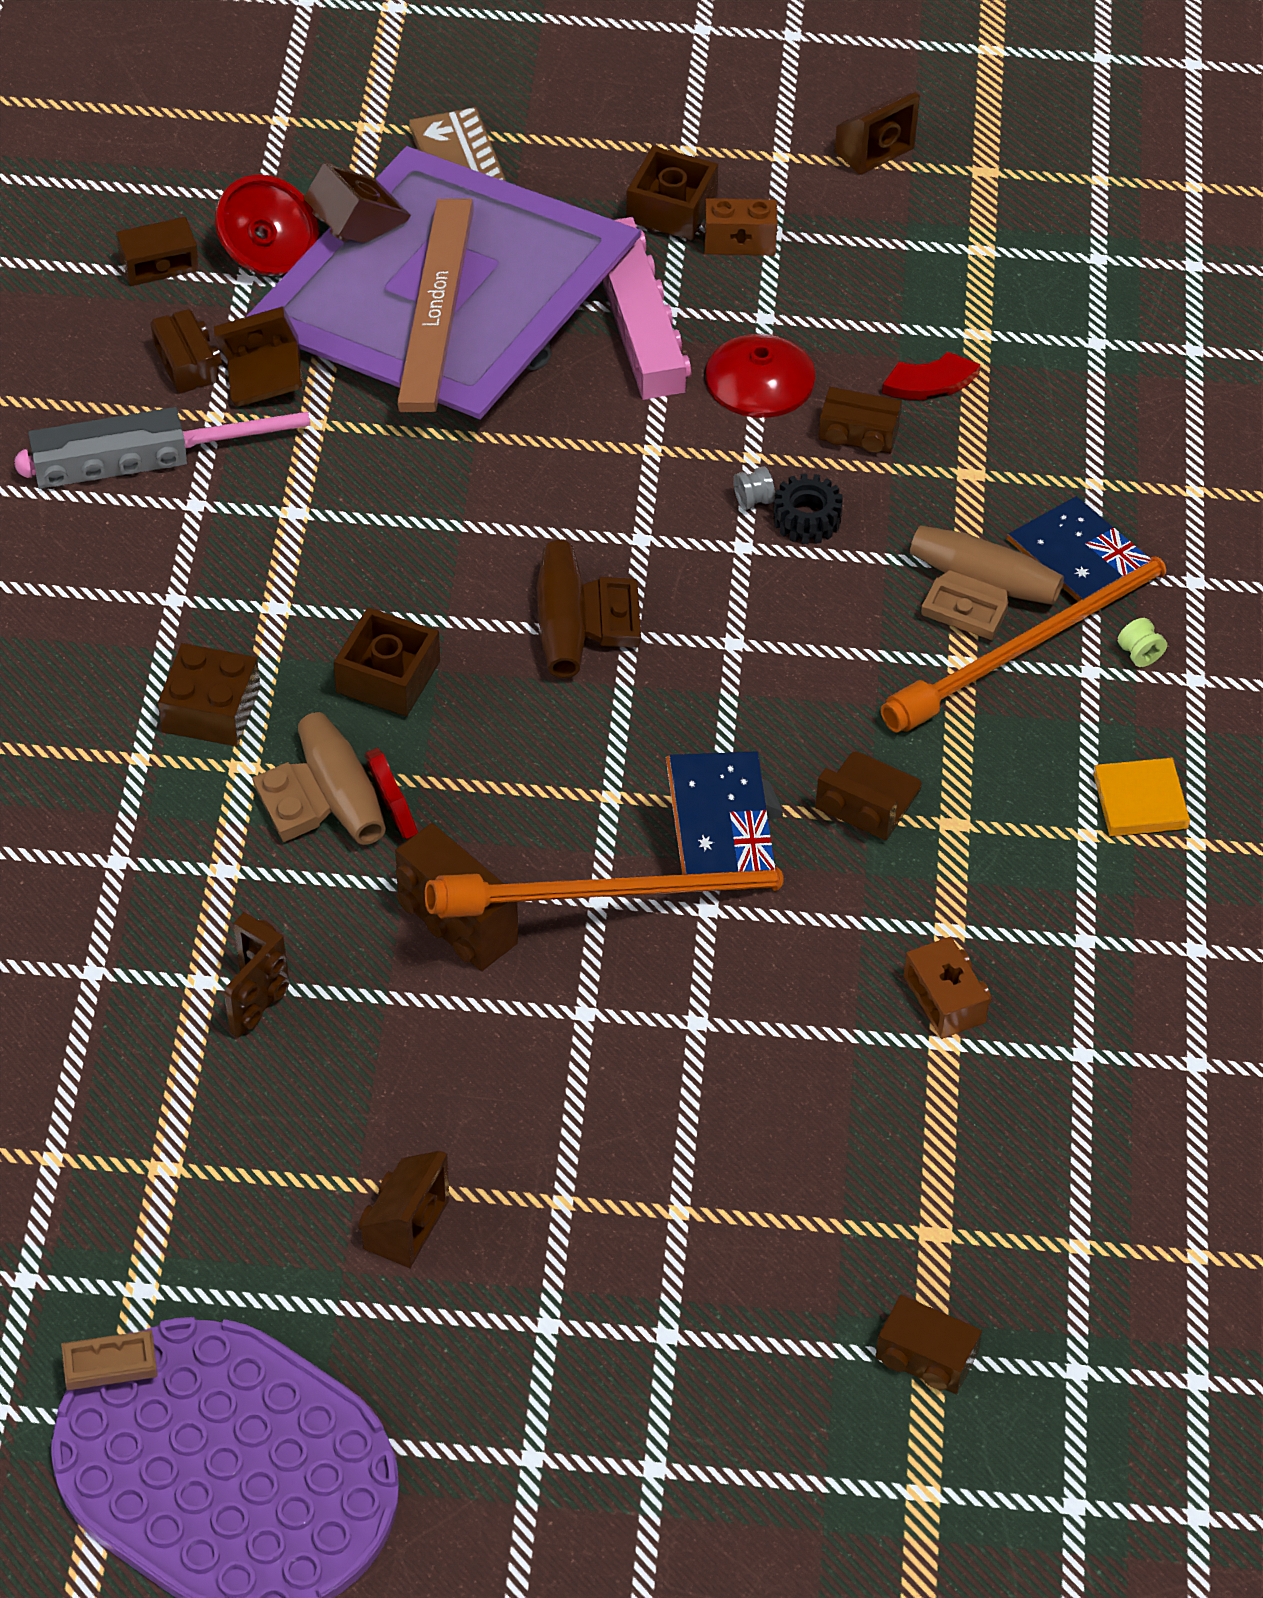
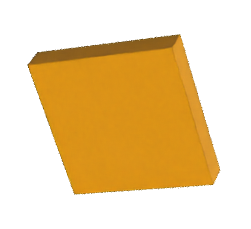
[1093,758,1190,836]

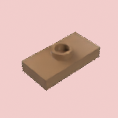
[61,1330,158,1391]

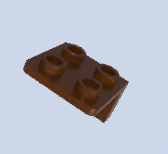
[214,306,303,406]
[815,752,921,841]
[224,912,290,1037]

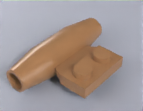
[910,525,1064,641]
[252,712,386,845]

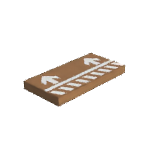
[409,107,506,181]

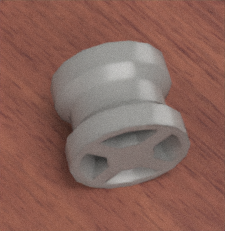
[733,466,775,510]

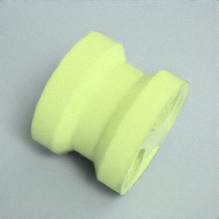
[1118,618,1167,667]

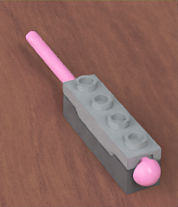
[15,407,310,489]

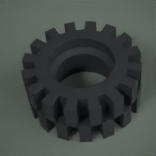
[773,474,843,544]

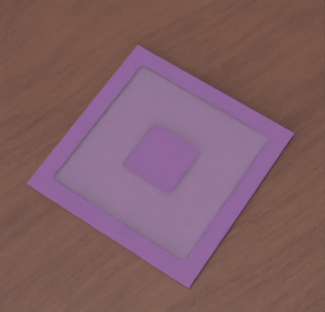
[246,146,641,420]

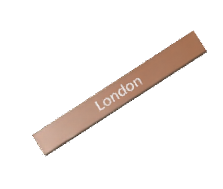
[397,199,474,412]

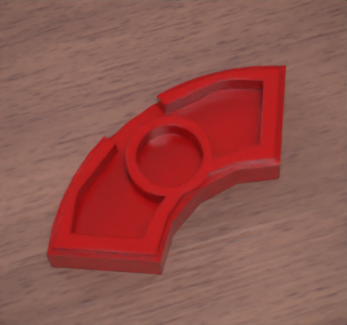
[882,352,981,400]
[364,747,418,839]

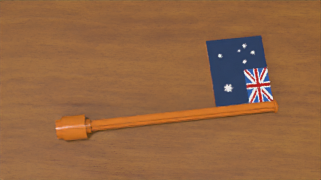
[881,496,1166,733]
[425,751,784,918]

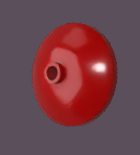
[215,174,319,276]
[706,333,815,418]

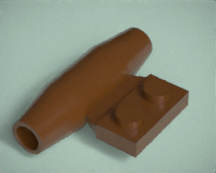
[537,540,641,678]

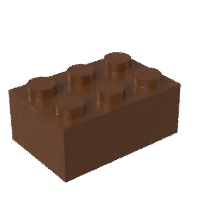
[395,823,518,971]

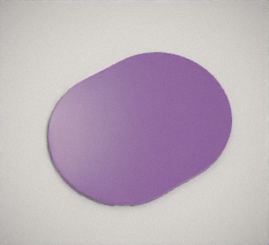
[52,1317,399,1598]

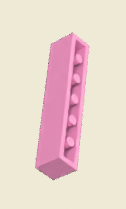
[602,217,691,400]

